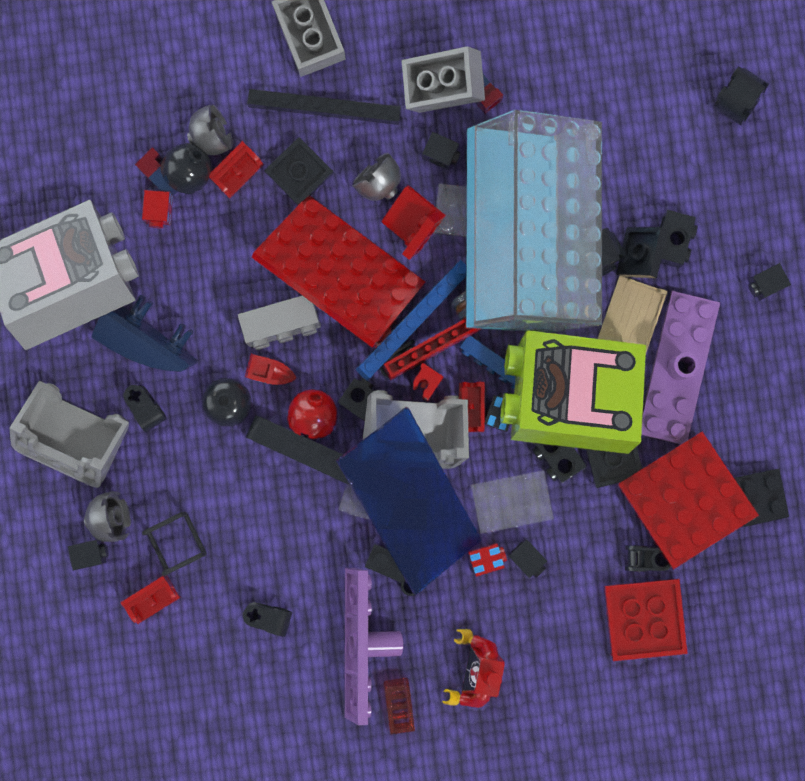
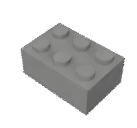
[272,0,346,77]
[402,46,485,113]
[238,296,321,350]

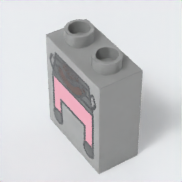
[0,200,139,350]

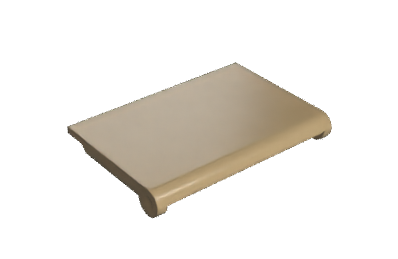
[598,276,667,352]

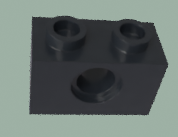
[660,210,698,268]

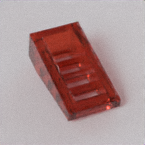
[384,678,415,735]

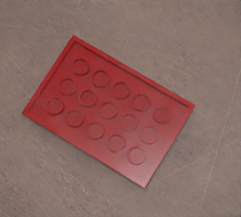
[251,196,425,348]

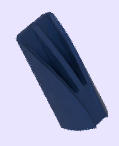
[91,295,198,372]

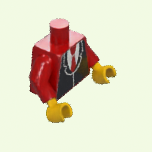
[442,629,505,708]

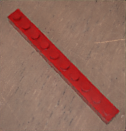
[383,318,481,380]

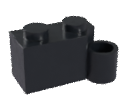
[365,543,421,596]

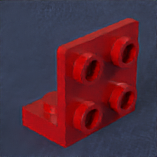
[382,185,446,260]

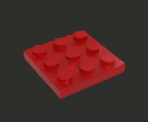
[604,578,688,661]

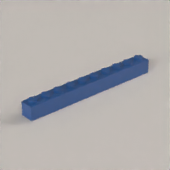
[355,260,467,380]
[459,336,516,390]

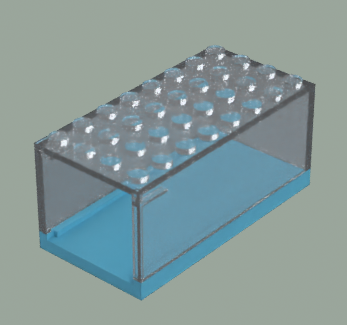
[466,110,602,333]

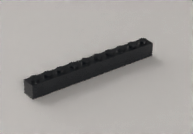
[247,89,401,125]

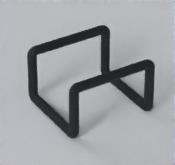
[142,512,207,576]

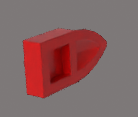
[245,353,296,385]

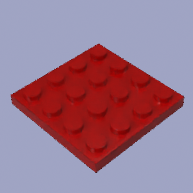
[618,431,759,570]

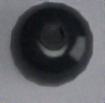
[160,143,212,194]
[202,378,252,427]

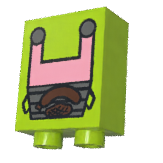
[500,330,646,454]

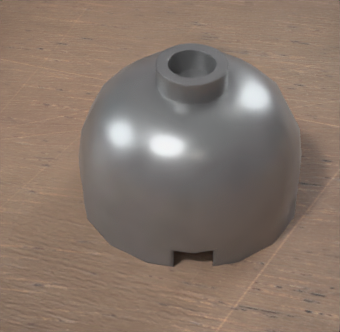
[187,104,233,155]
[352,153,401,201]
[84,491,131,542]

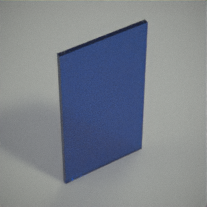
[336,407,482,595]

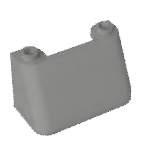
[9,381,129,488]
[361,390,469,469]

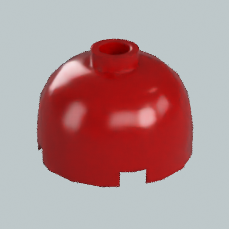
[287,389,337,439]

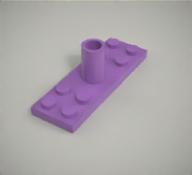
[641,291,720,445]
[345,568,403,725]

